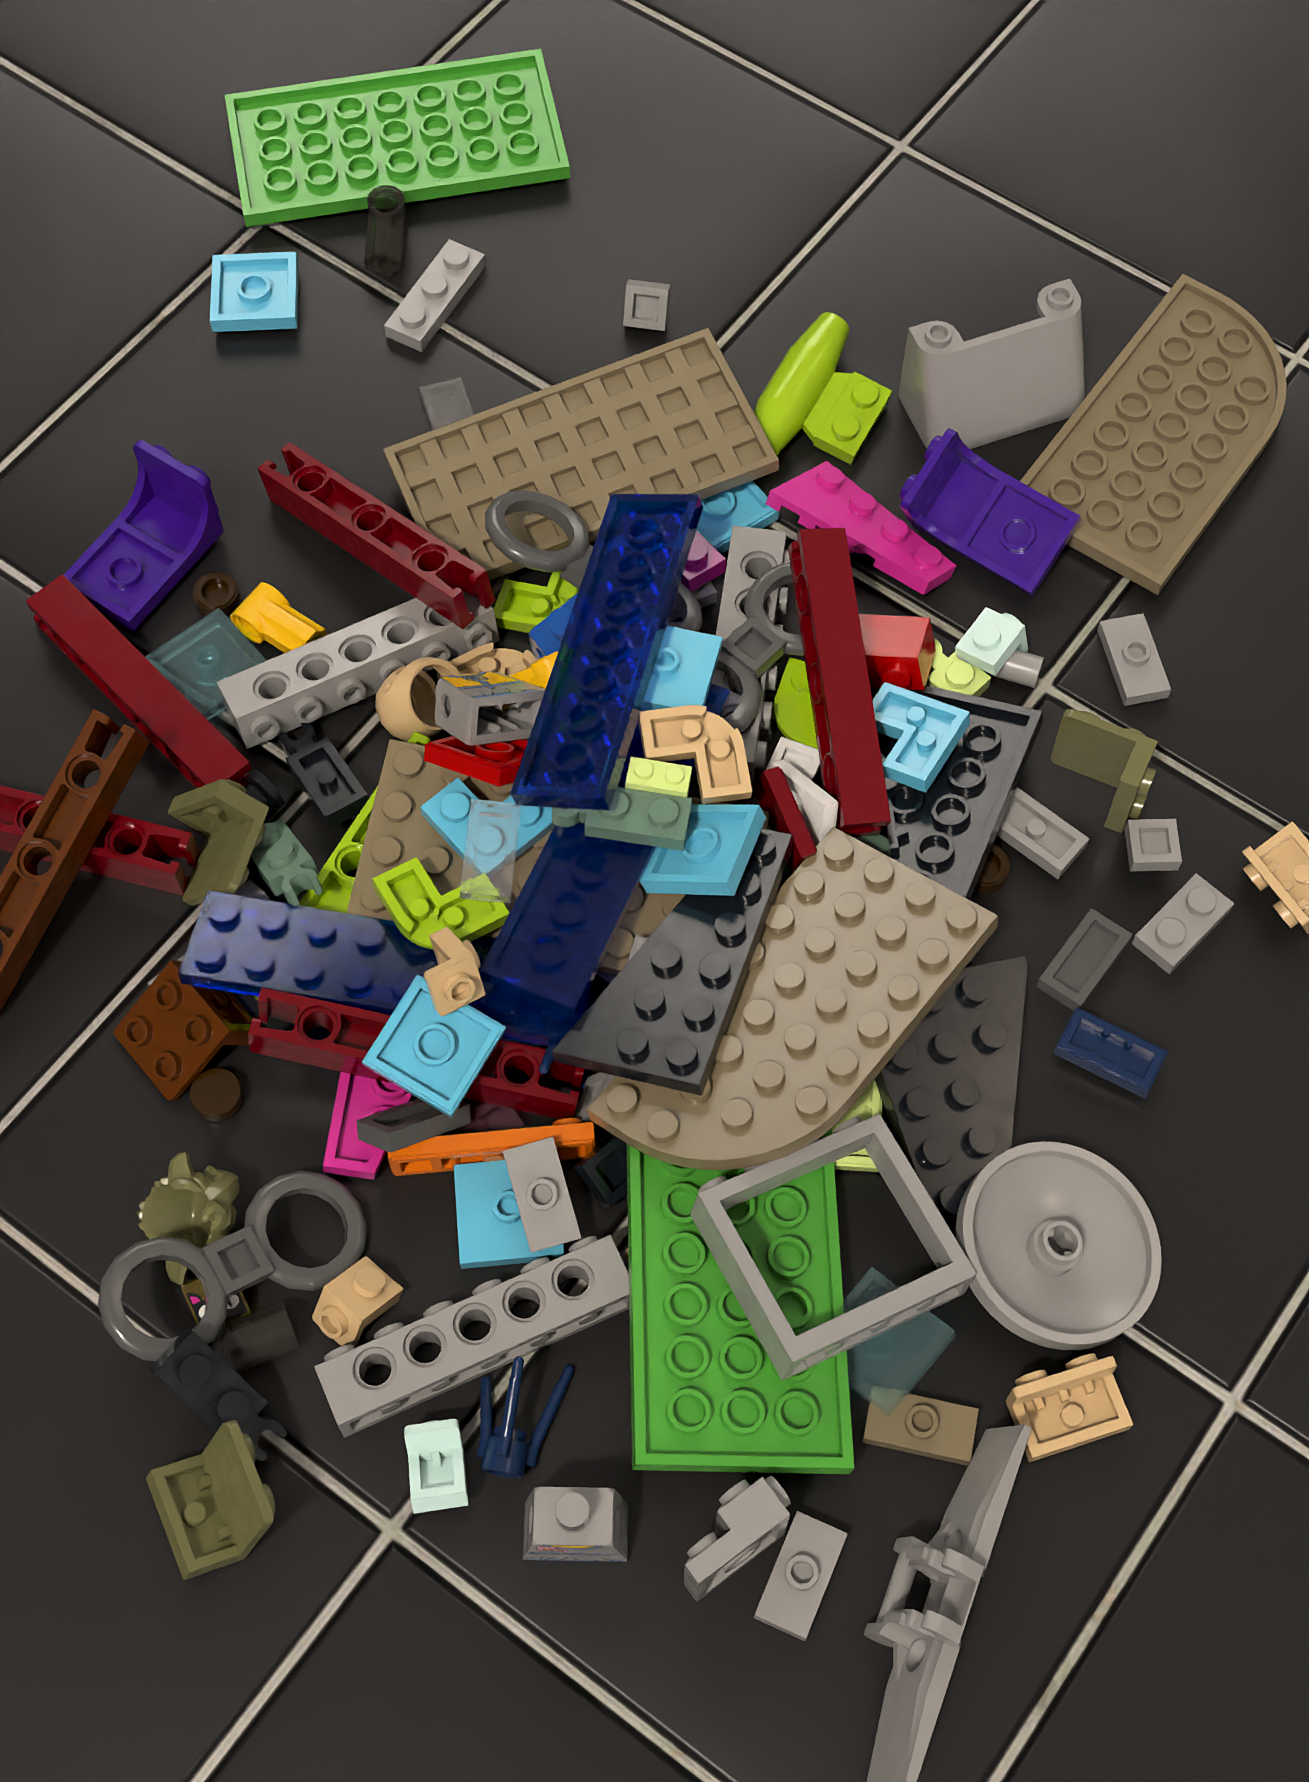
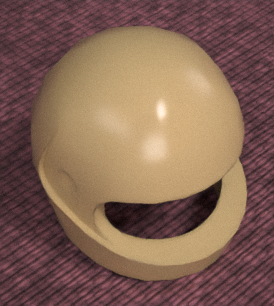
[375,657,459,741]

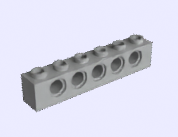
[697,526,790,787]
[216,592,500,749]
[314,1235,629,1438]

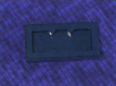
[1053,1007,1168,1099]

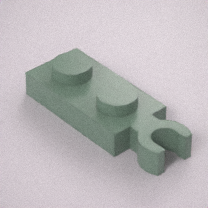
[552,783,692,851]
[249,819,323,907]

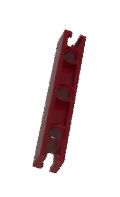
[257,442,495,629]
[788,528,891,837]
[25,574,252,788]
[0,785,200,896]
[248,987,584,1119]

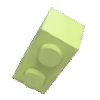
[625,757,692,797]

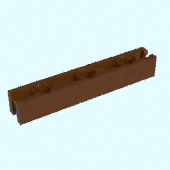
[0,709,150,1013]

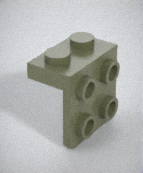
[1050,709,1158,834]
[167,779,269,906]
[146,1420,275,1580]

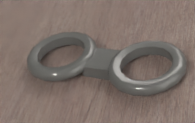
[485,490,703,636]
[716,562,804,733]
[98,1170,367,1362]

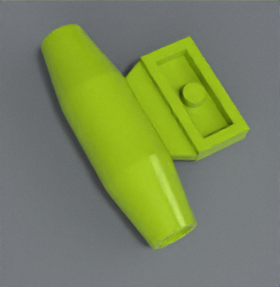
[753,312,892,465]

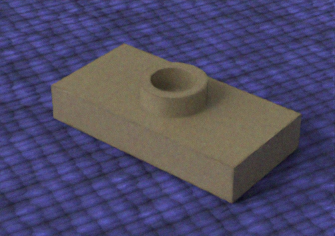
[862,1386,979,1466]

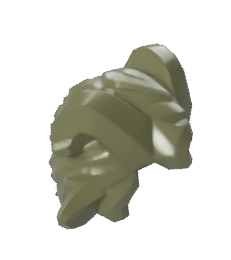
[136,1152,240,1285]

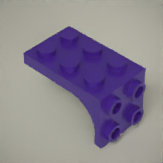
[899,428,1081,597]
[64,439,224,631]

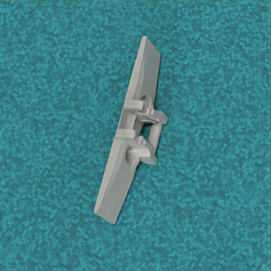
[864,1425,1032,1782]

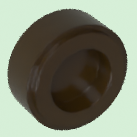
[193,572,241,619]
[974,845,1010,893]
[190,1068,243,1122]

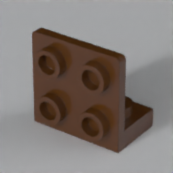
[113,960,252,1101]

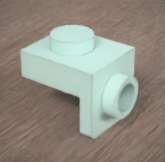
[955,607,1028,676]
[404,1419,468,1514]

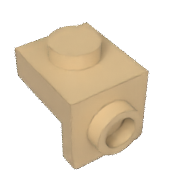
[424,927,486,1016]
[312,1256,403,1347]

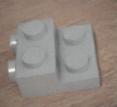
[683,1476,791,1602]

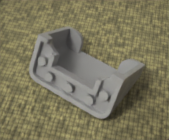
[898,278,1086,449]

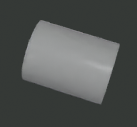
[994,649,1044,688]

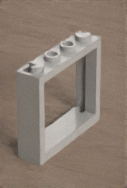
[690,1114,977,1381]

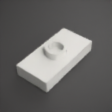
[770,759,839,845]

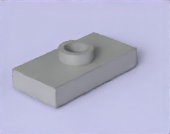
[1097,613,1172,706]
[503,1137,581,1253]
[754,1511,848,1641]

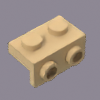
[1242,821,1309,934]
[1005,1353,1133,1463]

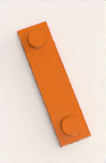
[387,1118,595,1176]

